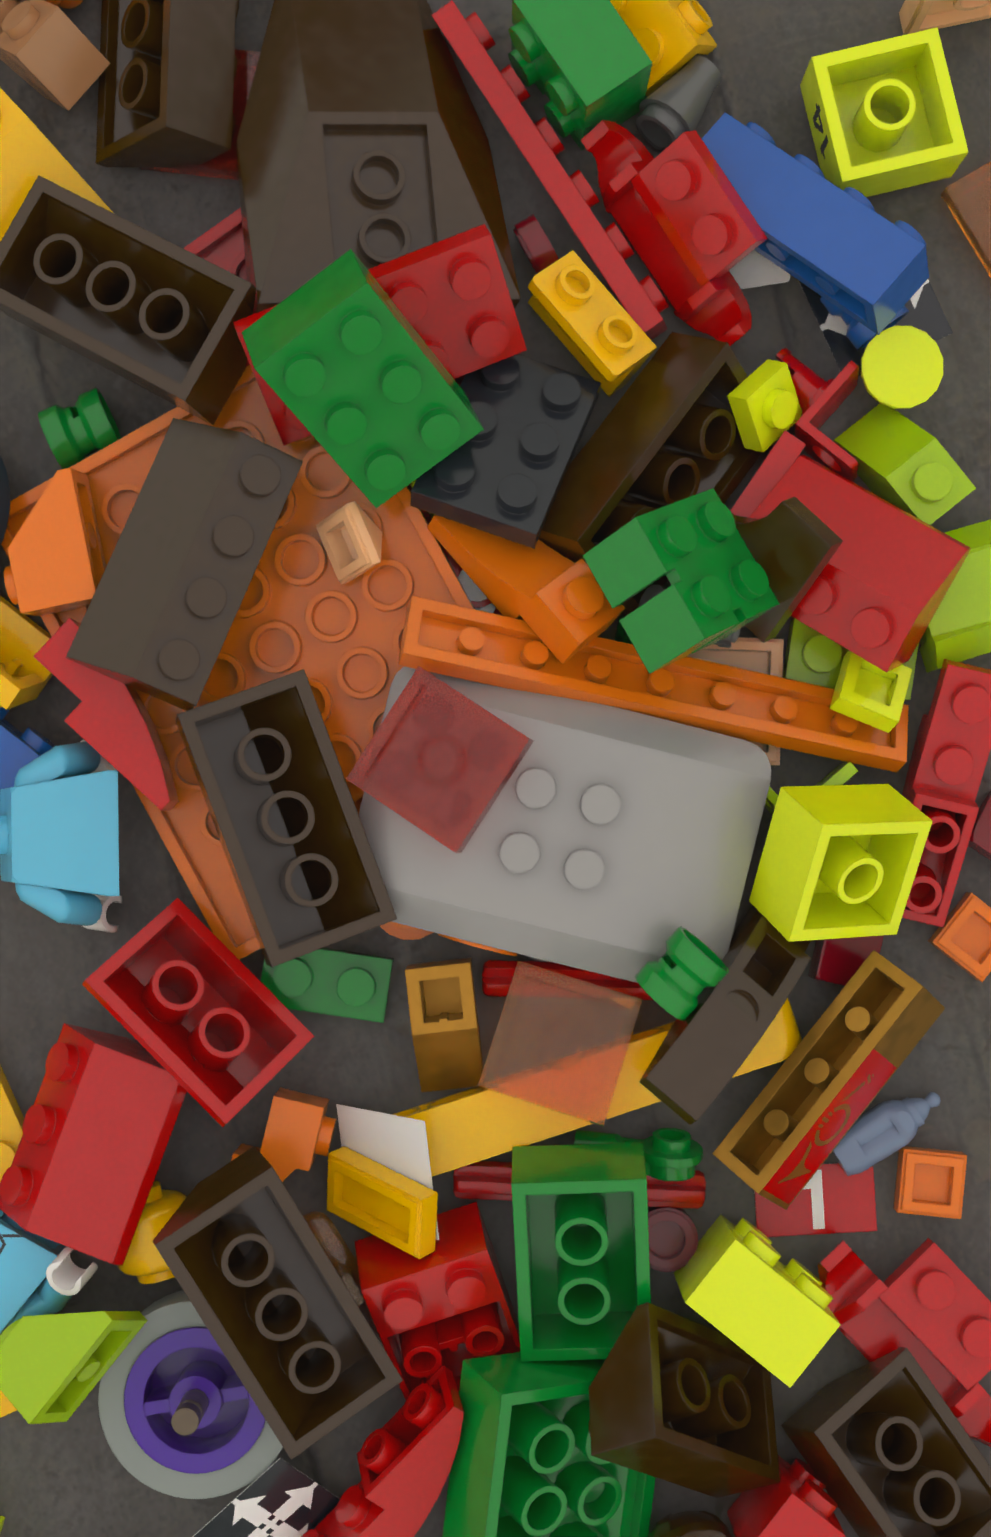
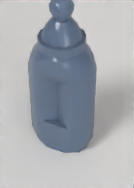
[832,1092,941,1176]

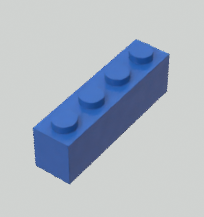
[702,113,929,335]

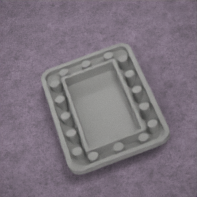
[358,667,771,983]

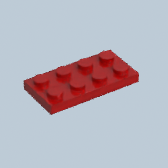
[233,224,527,446]

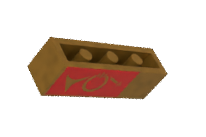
[712,950,945,1210]

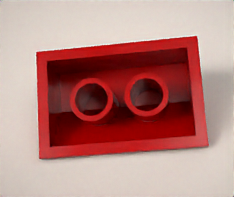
[749,455,971,672]
[82,898,315,1127]
[0,1023,187,1266]

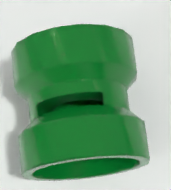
[38,387,122,469]
[635,926,730,1021]

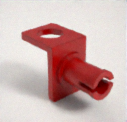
[775,348,859,482]

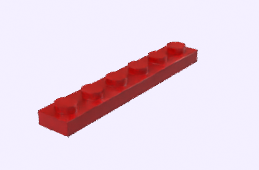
[431,0,669,340]

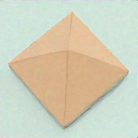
[316,501,382,585]

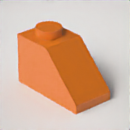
[4,468,106,616]

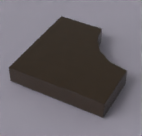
[732,497,843,643]

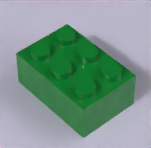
[242,249,484,508]
[511,1142,651,1362]

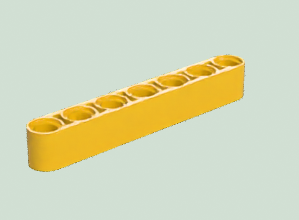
[392,998,802,1177]

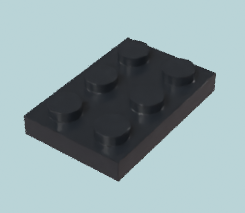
[410,354,601,549]

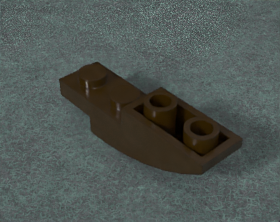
[639,905,811,1125]

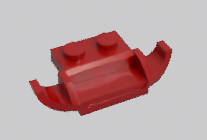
[580,120,768,346]
[818,1238,991,1447]

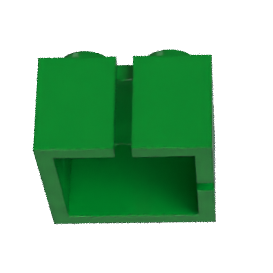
[508,0,652,151]
[582,488,780,674]

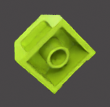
[919,519,991,673]

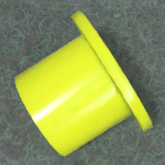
[861,326,943,409]

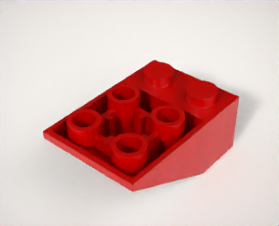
[355,1201,520,1400]

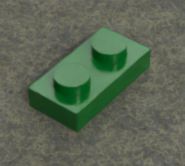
[261,948,394,1023]

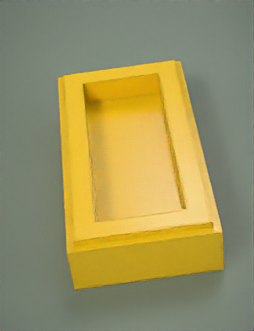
[327,1146,438,1259]

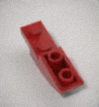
[902,659,991,927]
[301,1365,464,1537]

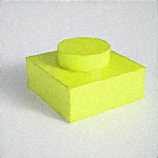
[727,359,802,453]
[829,651,912,733]

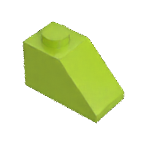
[833,403,976,525]
[0,1311,148,1424]

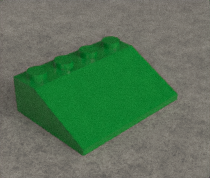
[442,1352,656,1537]

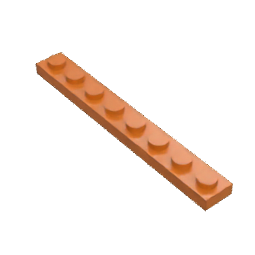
[398,596,909,773]

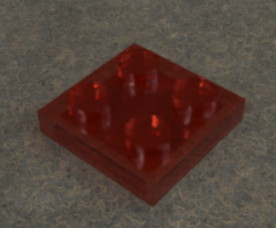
[346,666,534,853]

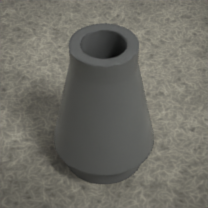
[636,56,722,151]

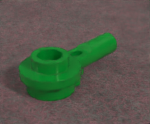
[574,1128,703,1181]

